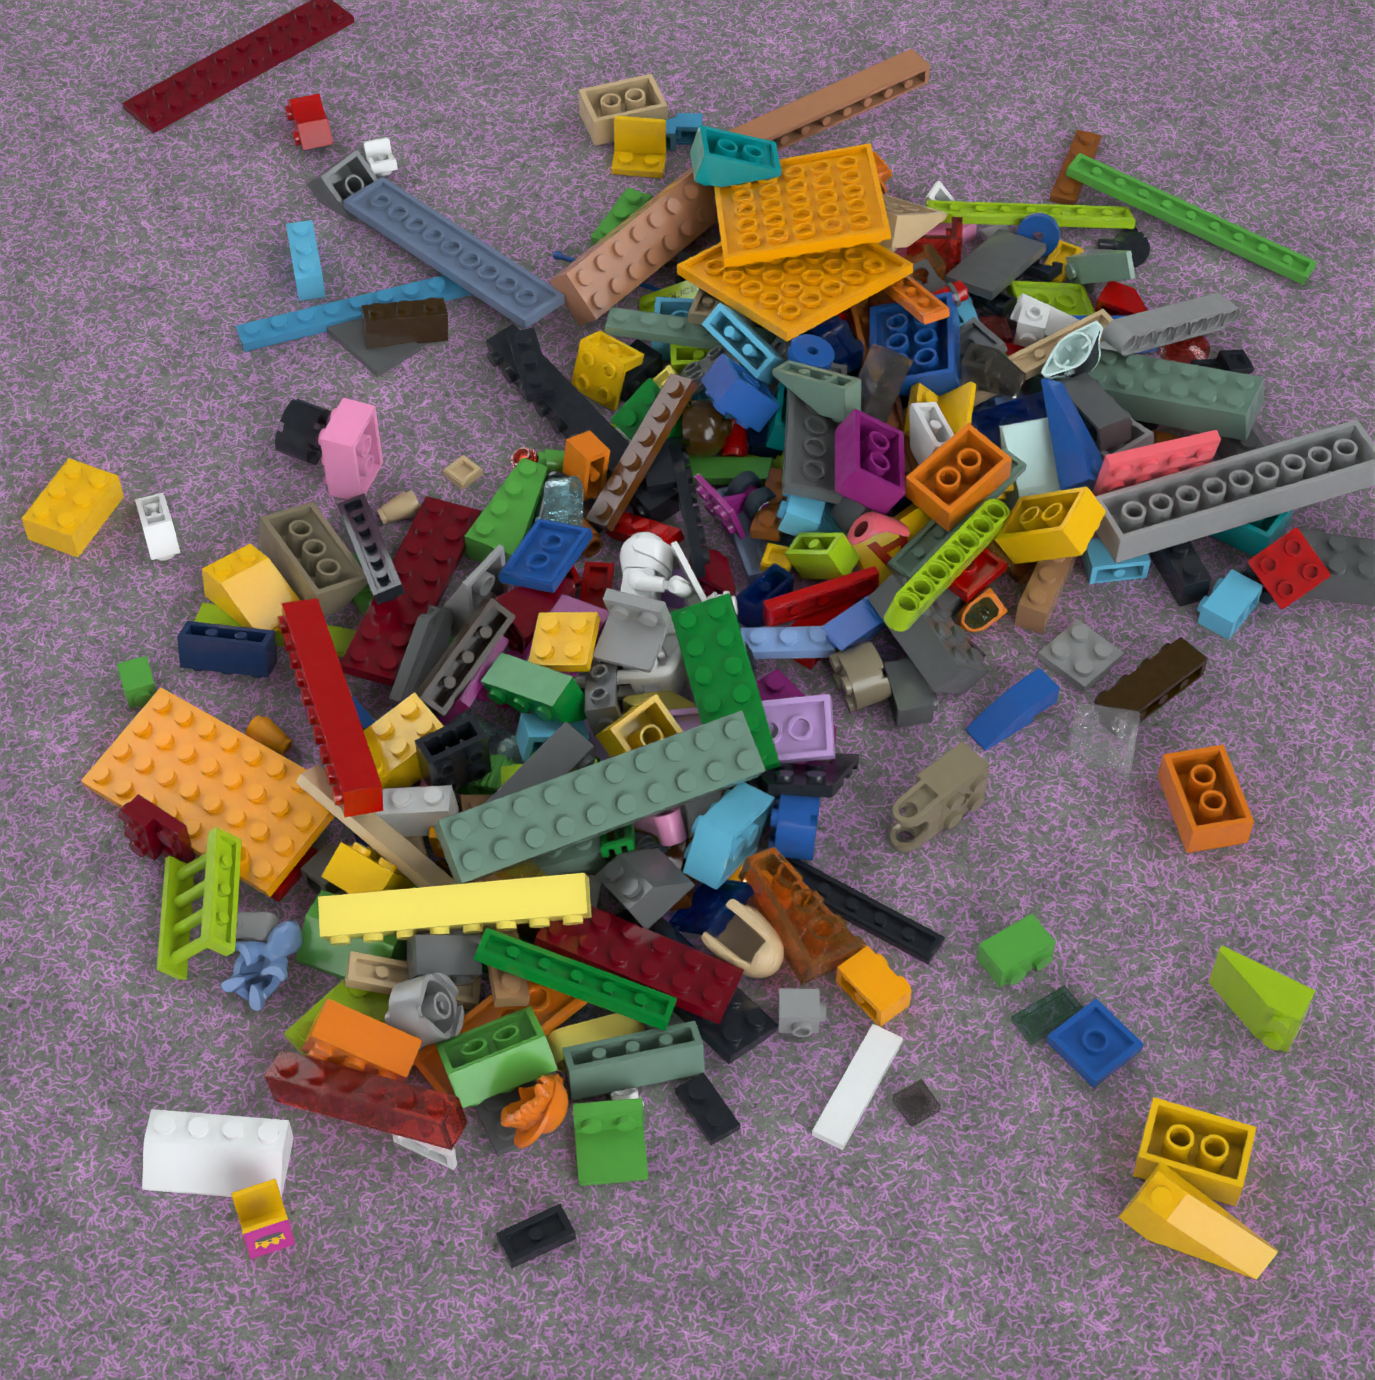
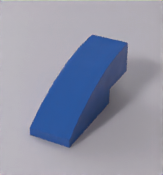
[965,668,1060,751]

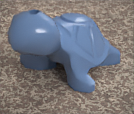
[221,920,303,1011]

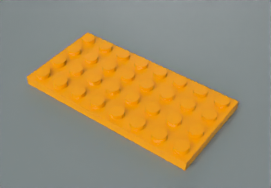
[81,687,335,897]

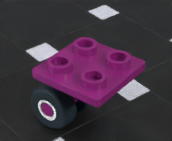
[694,471,776,540]

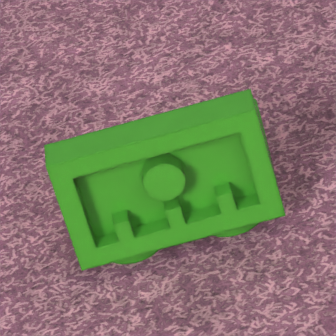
[573,1098,648,1186]

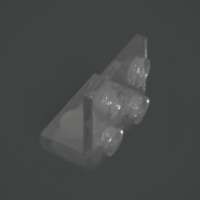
[1067,702,1140,780]

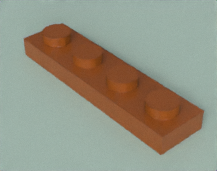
[1049,129,1102,205]

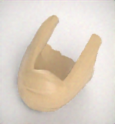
[701,899,784,978]

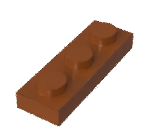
[750,468,787,542]

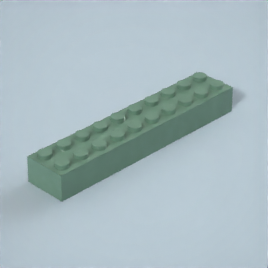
[434,711,766,884]

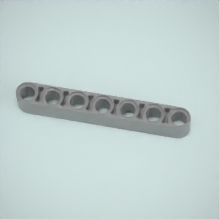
[1102,293,1241,356]

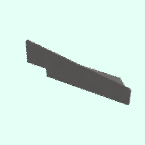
[389,605,454,708]

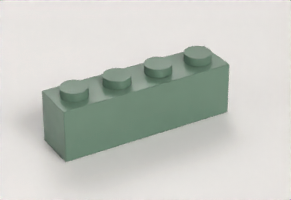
[562,1021,705,1101]

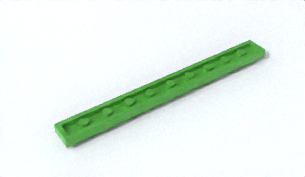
[1066,153,1317,285]

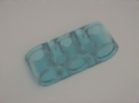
[543,476,583,560]

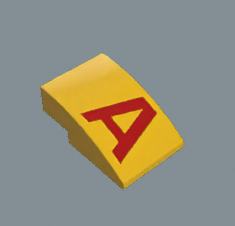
[852,503,932,586]

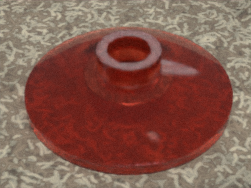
[1157,335,1210,364]

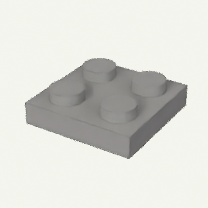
[1037,619,1124,692]

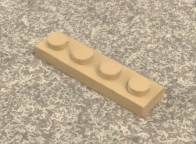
[345,951,481,1010]

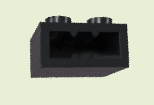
[415,714,492,792]

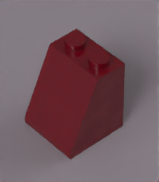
[495,577,577,655]

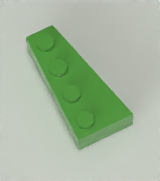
[465,457,548,564]

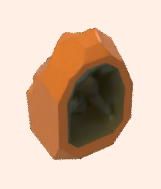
[956,587,1008,633]

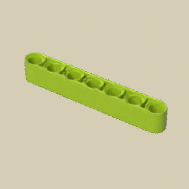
[884,499,1009,632]

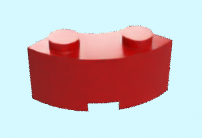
[284,93,333,150]

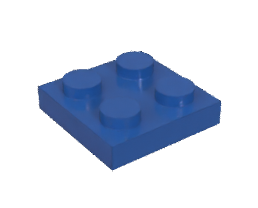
[1046,998,1144,1088]

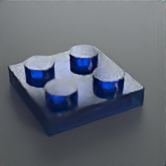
[668,880,755,937]

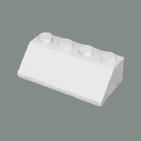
[142,1109,294,1197]

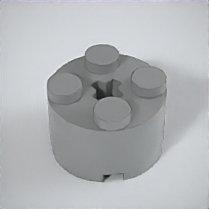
[385,972,464,1048]

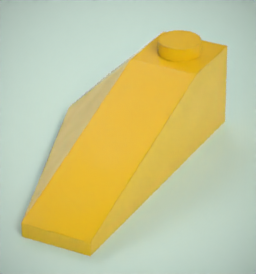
[1118,1162,1278,1280]

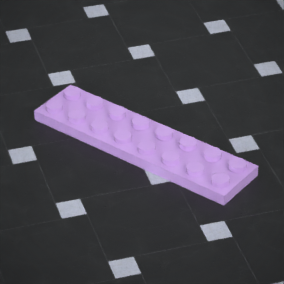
[583,694,835,763]

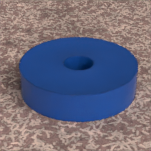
[1016,213,1060,257]
[787,334,835,371]

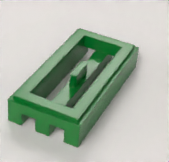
[600,823,635,858]

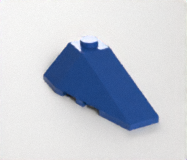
[1041,378,1103,492]

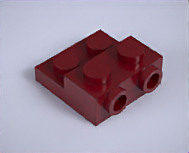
[118,794,196,864]

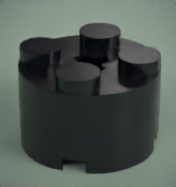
[275,399,332,465]

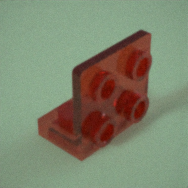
[906,217,963,279]

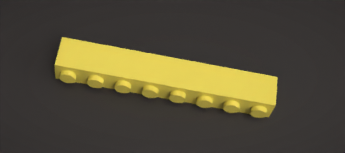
[318,873,592,946]

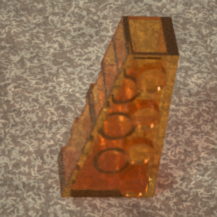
[738,847,867,985]

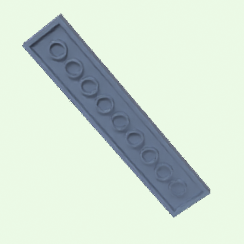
[343,177,565,329]

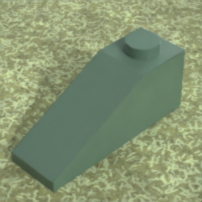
[1065,250,1136,284]
[772,360,861,422]

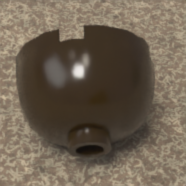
[682,400,732,458]

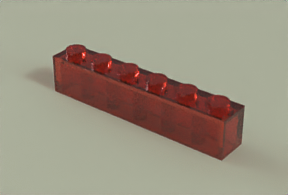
[264,1050,468,1150]

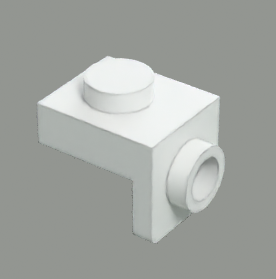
[363,137,398,176]
[1014,302,1050,347]

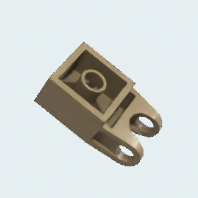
[889,741,989,852]

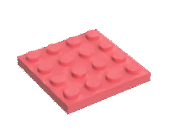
[1092,430,1221,496]

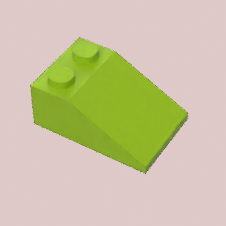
[1208,945,1316,1053]

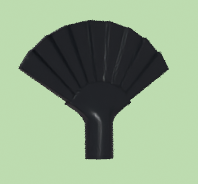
[1098,227,1150,268]

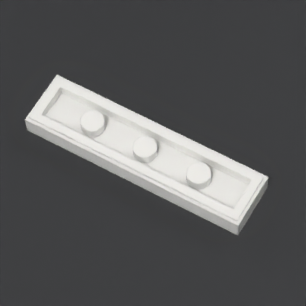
[812,1024,903,1150]

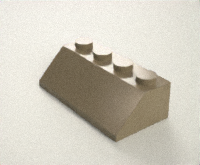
[258,502,368,617]

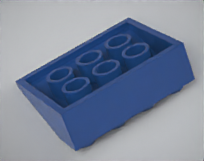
[870,292,961,397]

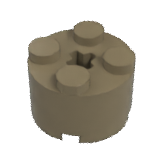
[829,641,891,713]

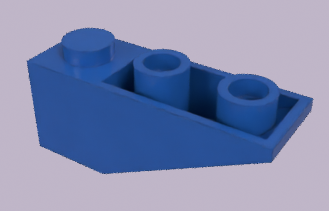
[821,595,886,651]

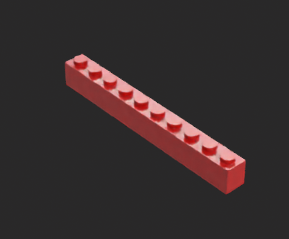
[278,598,383,818]

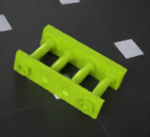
[157,827,242,980]

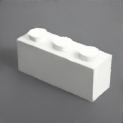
[375,785,459,837]

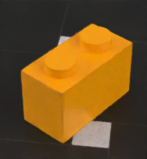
[836,945,912,1027]

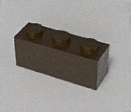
[361,298,448,349]

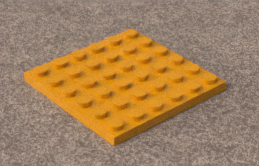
[714,143,891,268]
[677,242,913,342]

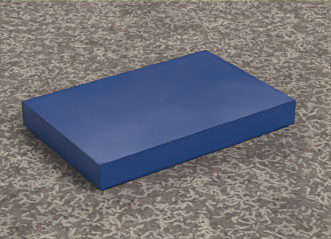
[498,519,593,593]

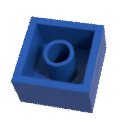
[701,353,780,432]

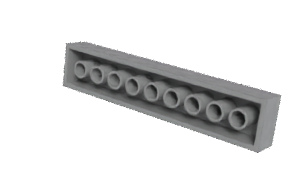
[1095,420,1375,563]

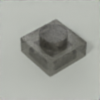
[892,1079,941,1127]

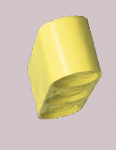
[547,1013,646,1072]

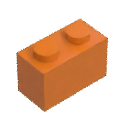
[562,430,610,503]

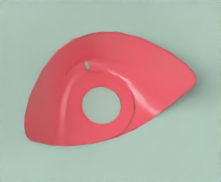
[846,511,910,545]

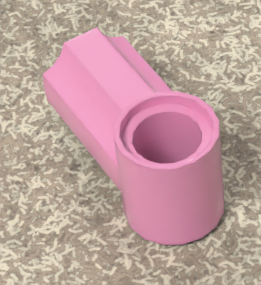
[634,806,688,846]

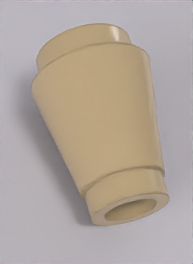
[377,490,420,525]

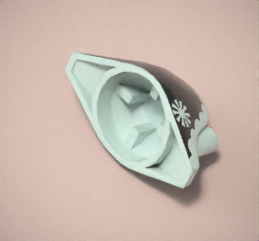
[1041,320,1103,381]

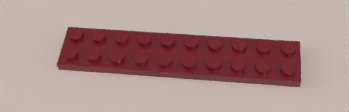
[122,0,355,134]

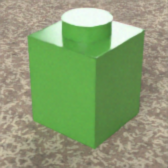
[116,656,157,708]

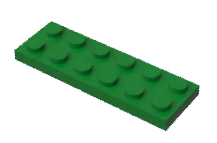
[670,593,781,771]

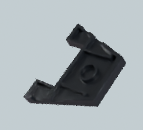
[968,259,1063,318]
[754,753,859,798]

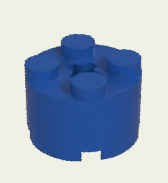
[768,794,820,861]

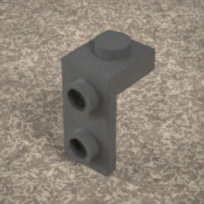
[585,663,622,737]

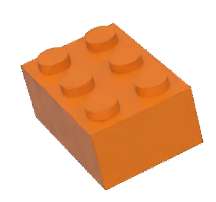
[905,423,1012,532]
[1157,744,1254,853]
[301,998,423,1092]

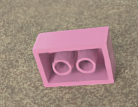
[318,398,383,500]

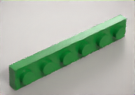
[474,927,677,1031]

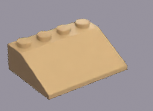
[878,194,947,252]

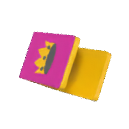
[231,1179,295,1259]

